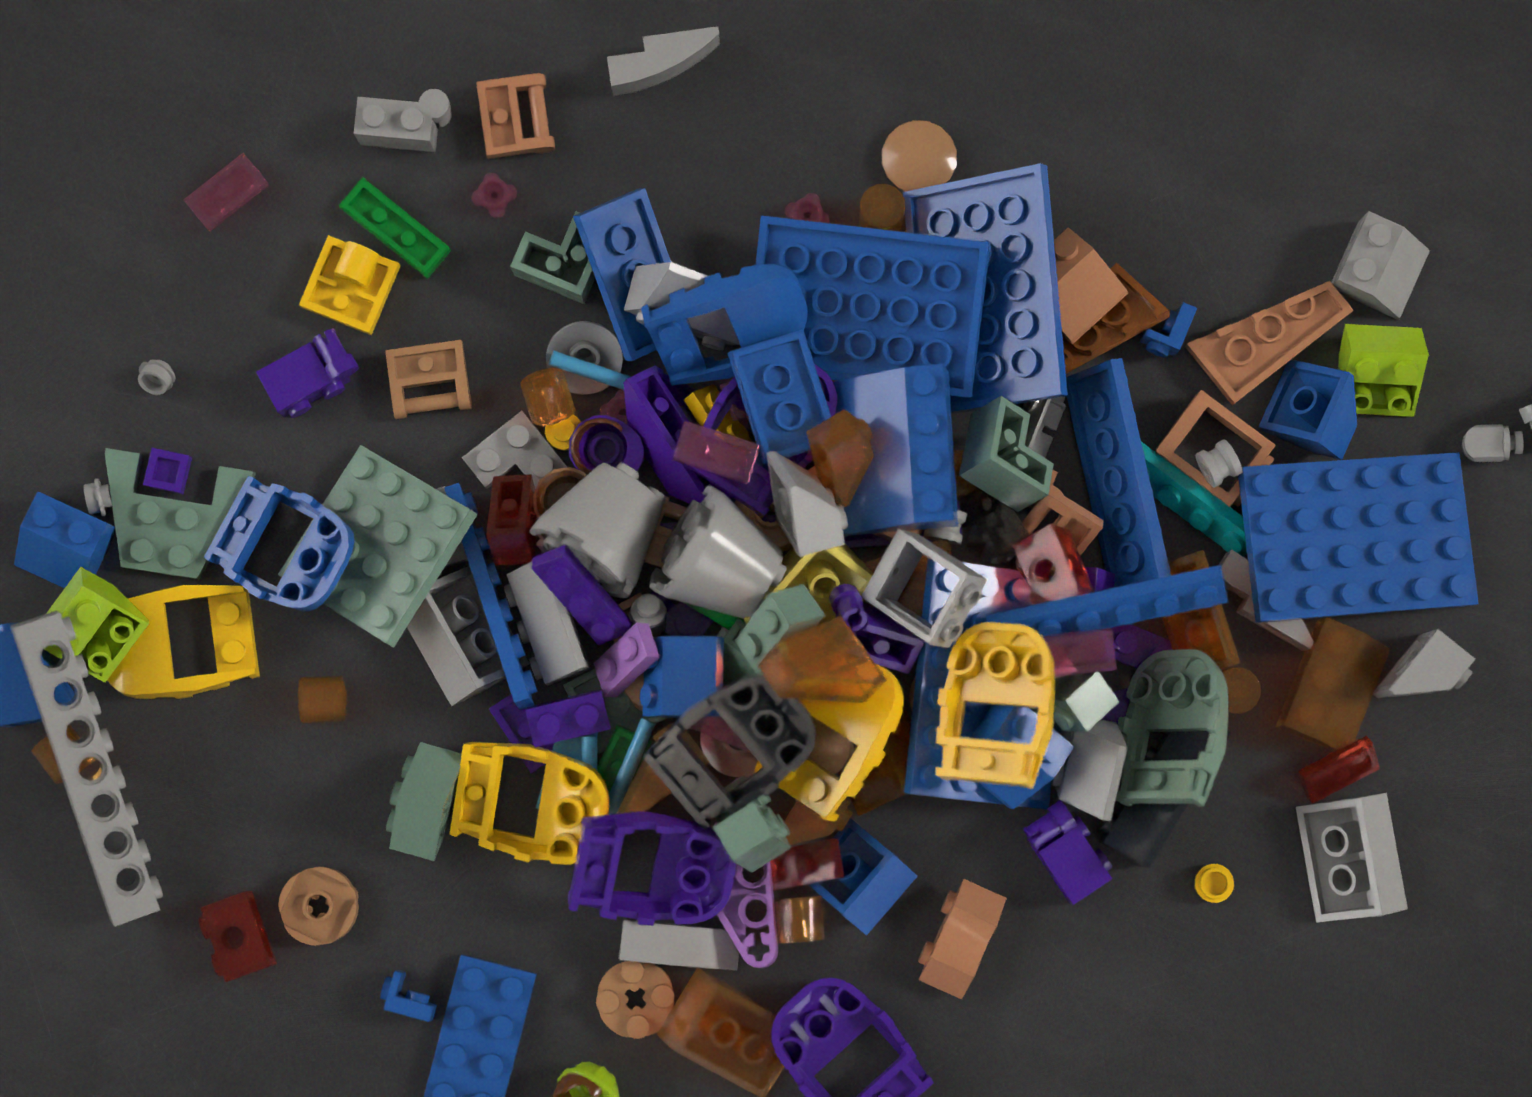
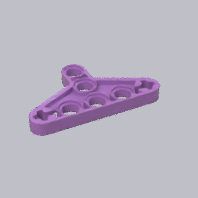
[713,776,778,969]

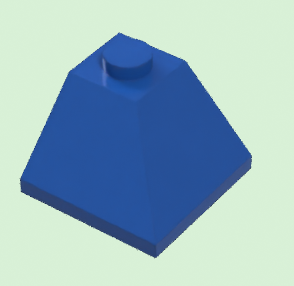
[1259,359,1357,460]

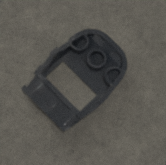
[643,674,816,829]

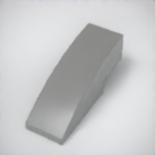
[607,26,720,96]
[1219,550,1314,651]
[619,919,739,970]

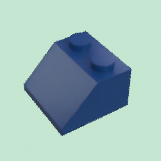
[14,491,116,588]
[640,636,724,718]
[970,704,1074,809]
[799,818,917,935]

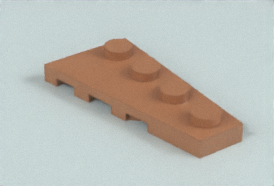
[1185,281,1354,405]

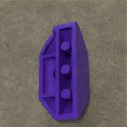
[623,366,733,504]

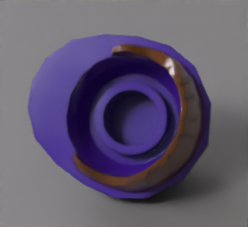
[569,415,645,475]

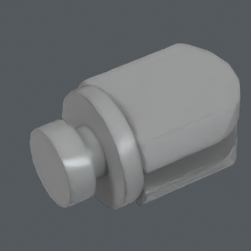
[1462,424,1523,462]
[629,594,667,637]

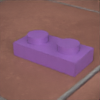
[594,622,659,698]

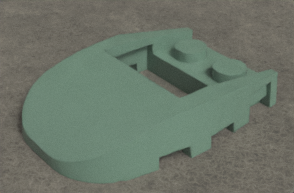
[1115,649,1228,806]

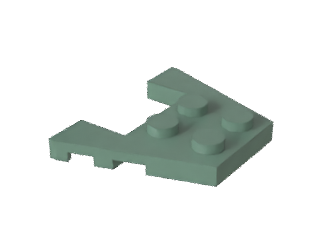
[105,448,256,580]

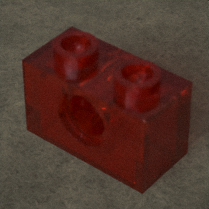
[486,474,538,565]
[1013,523,1095,605]
[199,891,277,982]

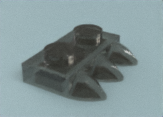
[960,487,1031,567]

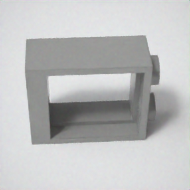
[861,528,987,648]

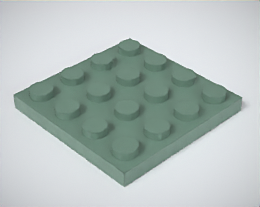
[278,445,478,648]

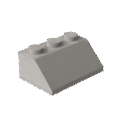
[624,262,740,350]
[504,562,591,686]
[407,566,530,706]
[1296,793,1408,922]

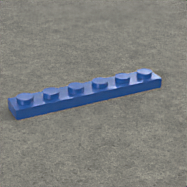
[444,483,537,710]
[985,565,1228,641]

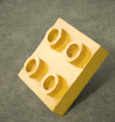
[299,235,400,335]

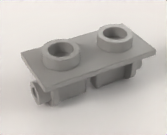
[1023,396,1066,458]

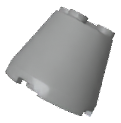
[529,463,666,598]
[650,486,786,618]

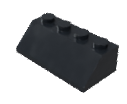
[1098,730,1231,868]

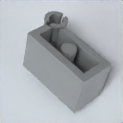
[354,89,451,152]

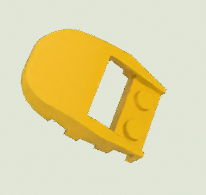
[107,585,260,699]
[936,622,1055,789]
[754,652,904,822]
[450,742,609,865]

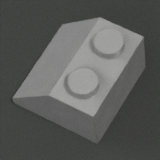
[1331,211,1430,320]
[767,451,848,557]
[1372,629,1475,698]
[1051,720,1127,821]

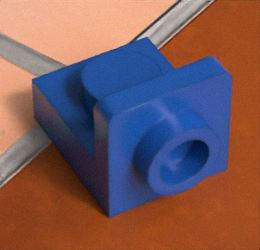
[1140,302,1197,358]
[380,970,437,1022]

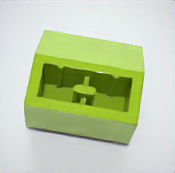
[1338,324,1429,417]
[44,567,149,683]

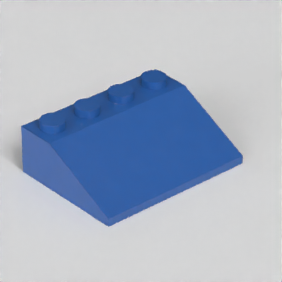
[833,364,959,536]

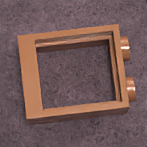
[1154,390,1276,507]

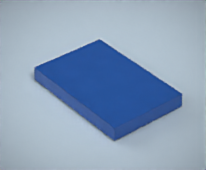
[728,330,839,465]

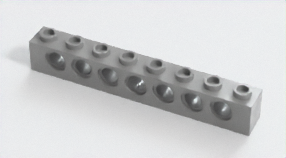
[10,610,163,927]

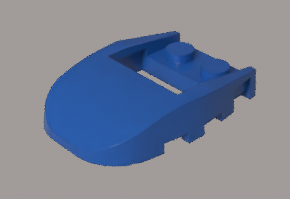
[641,264,808,386]
[204,476,355,612]

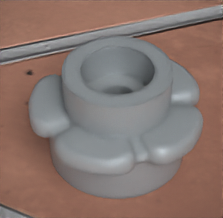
[138,360,175,395]
[84,478,112,516]

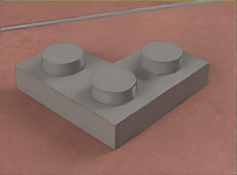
[462,411,567,489]

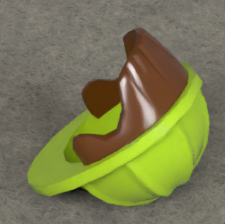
[552,1062,619,1097]

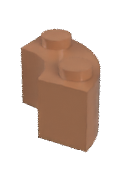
[918,879,1007,999]

